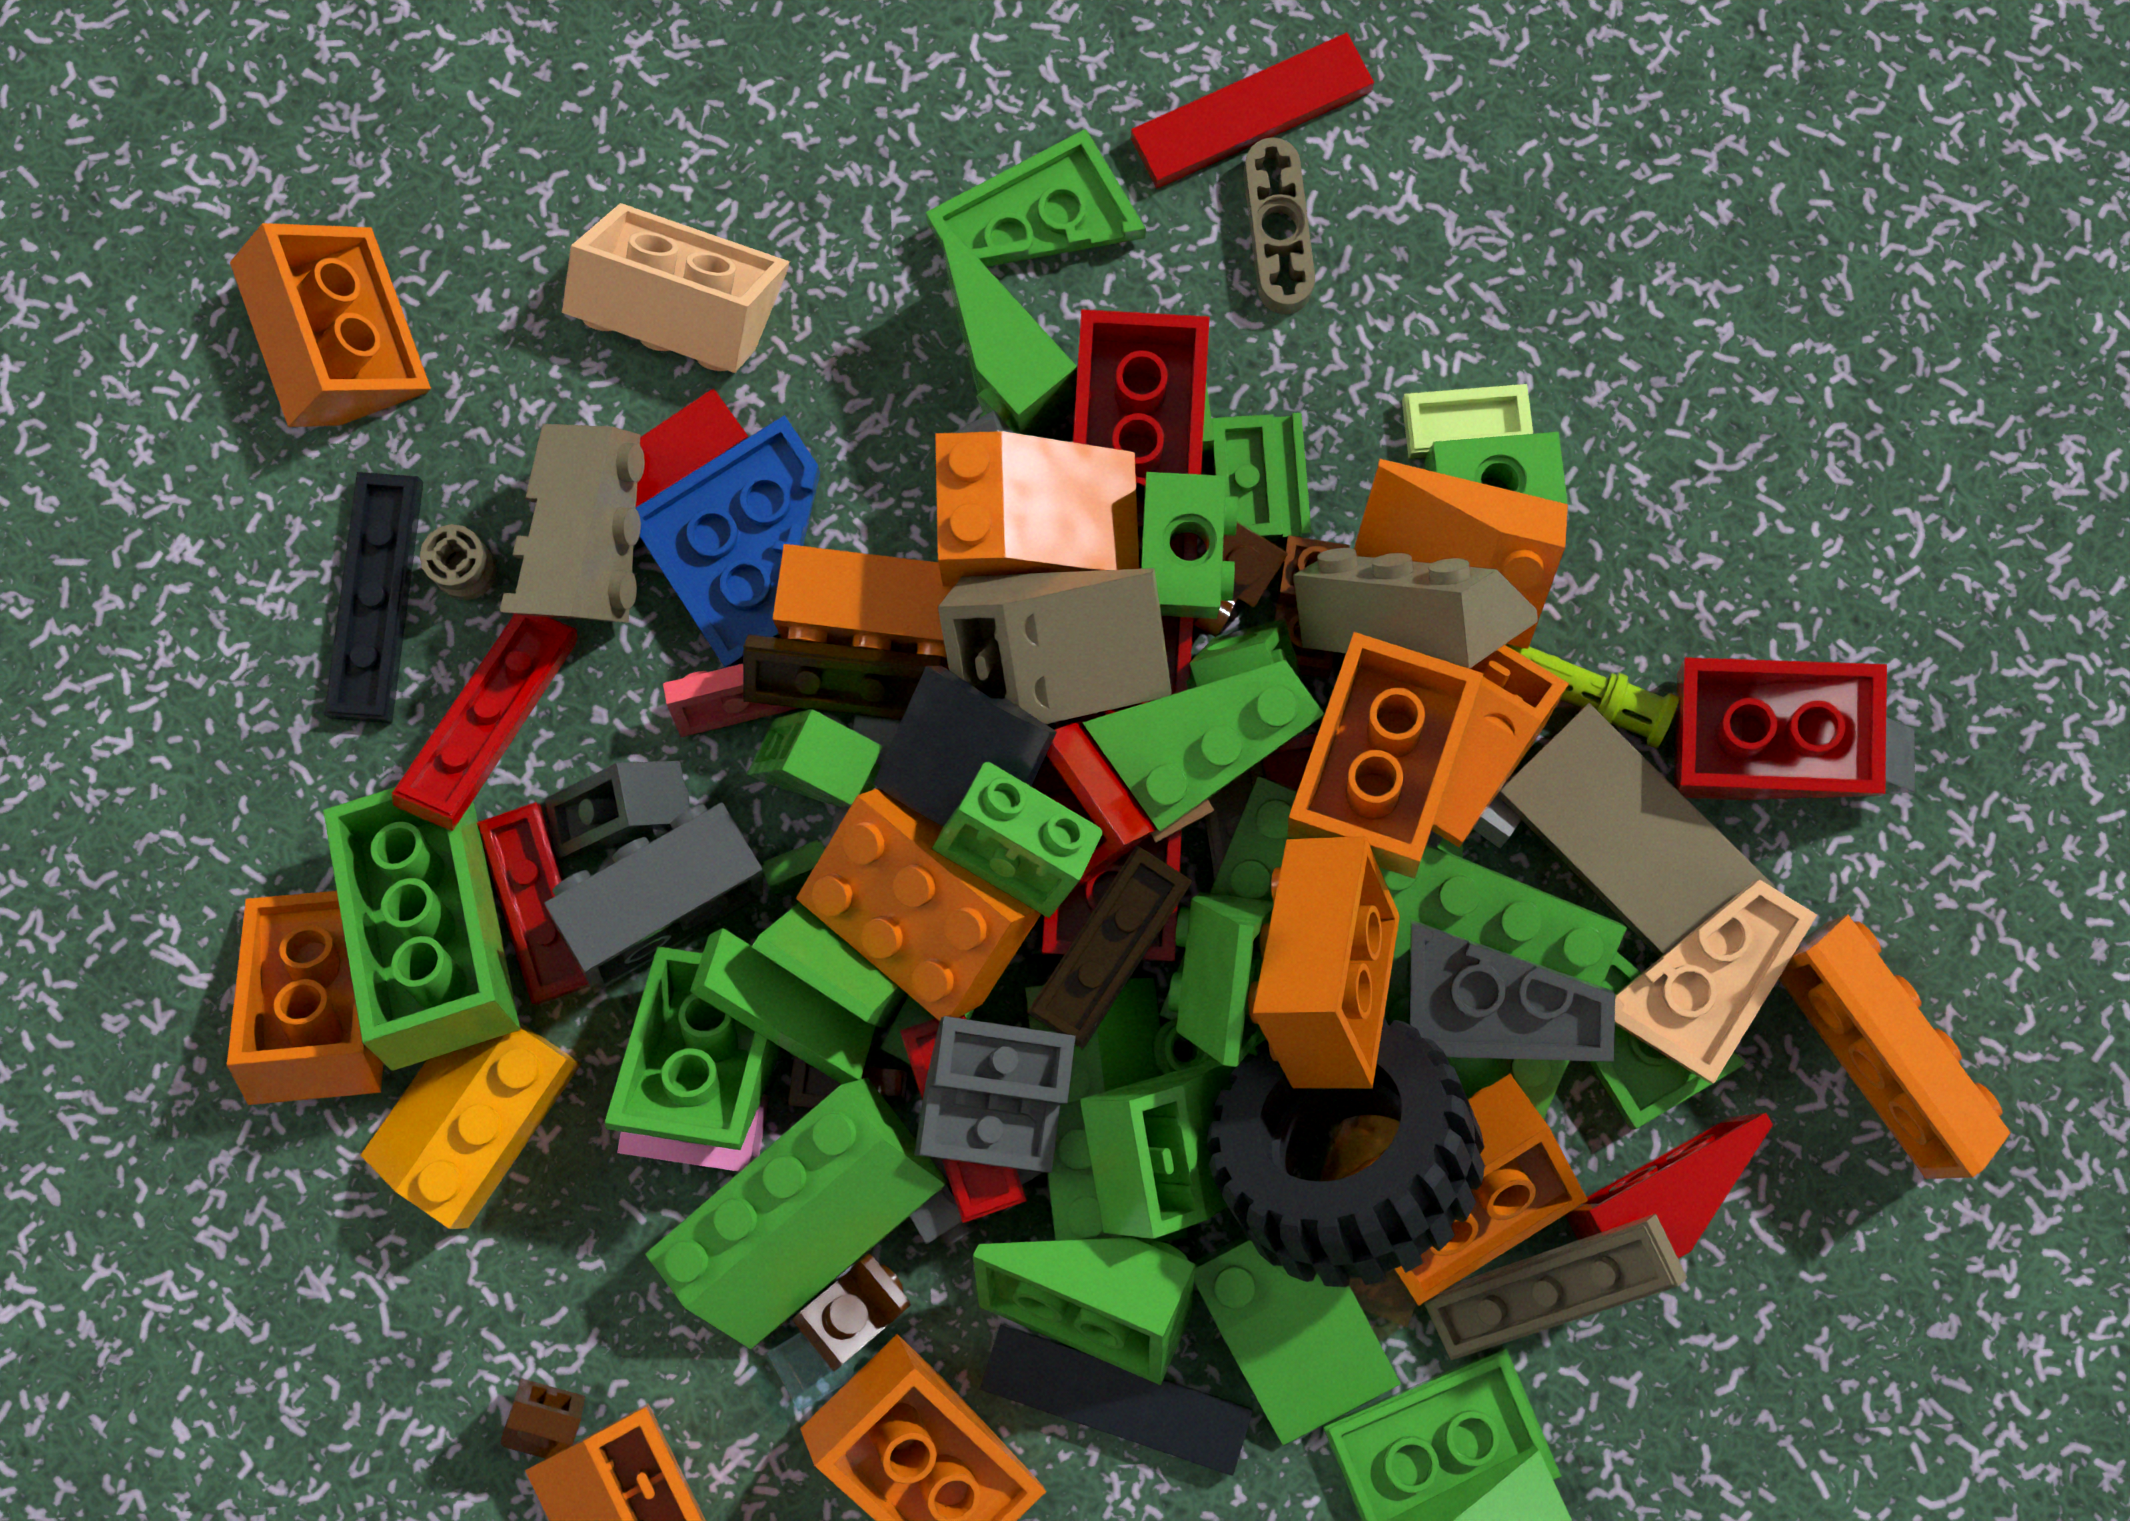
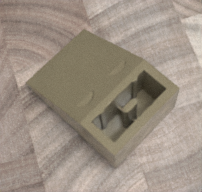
[938,568,1172,724]

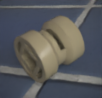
[420,524,497,601]

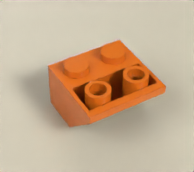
[525,1403,706,1521]

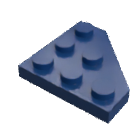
[636,415,820,668]

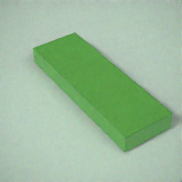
[690,928,876,1084]

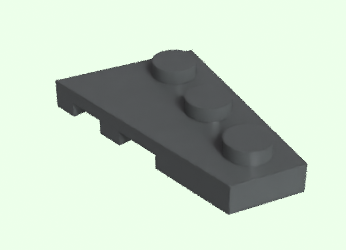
[1409,920,1615,1062]

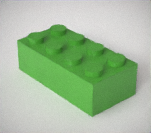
[323,787,520,1071]

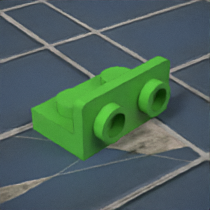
[932,762,1102,918]

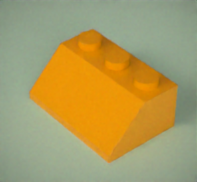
[360,1021,582,1229]

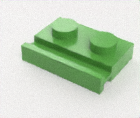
[1211,413,1312,542]

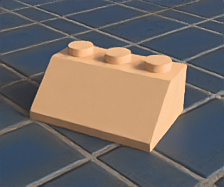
[562,203,790,373]

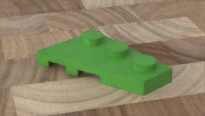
[926,129,1146,267]

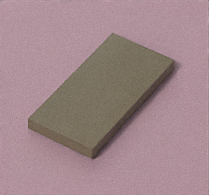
[1497,703,1775,958]

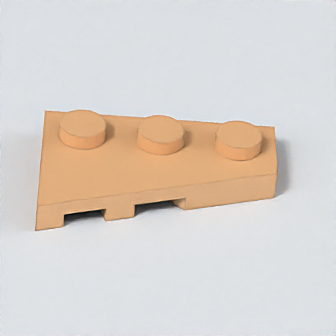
[1615,880,1817,1084]

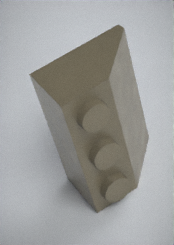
[1293,548,1538,669]

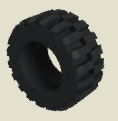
[1207,1017,1485,1287]

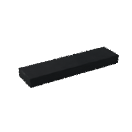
[324,472,423,723]
[979,1323,1253,1476]

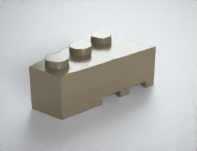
[499,424,645,623]

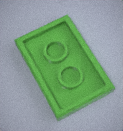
[1322,1348,1561,1521]

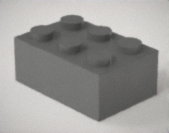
[544,802,763,993]

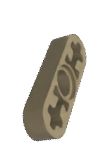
[1244,138,1315,314]

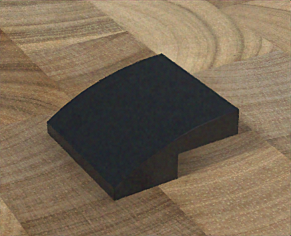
[873,666,1057,827]

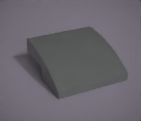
[914,1016,1075,1173]

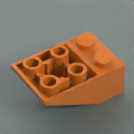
[1432,645,1569,848]

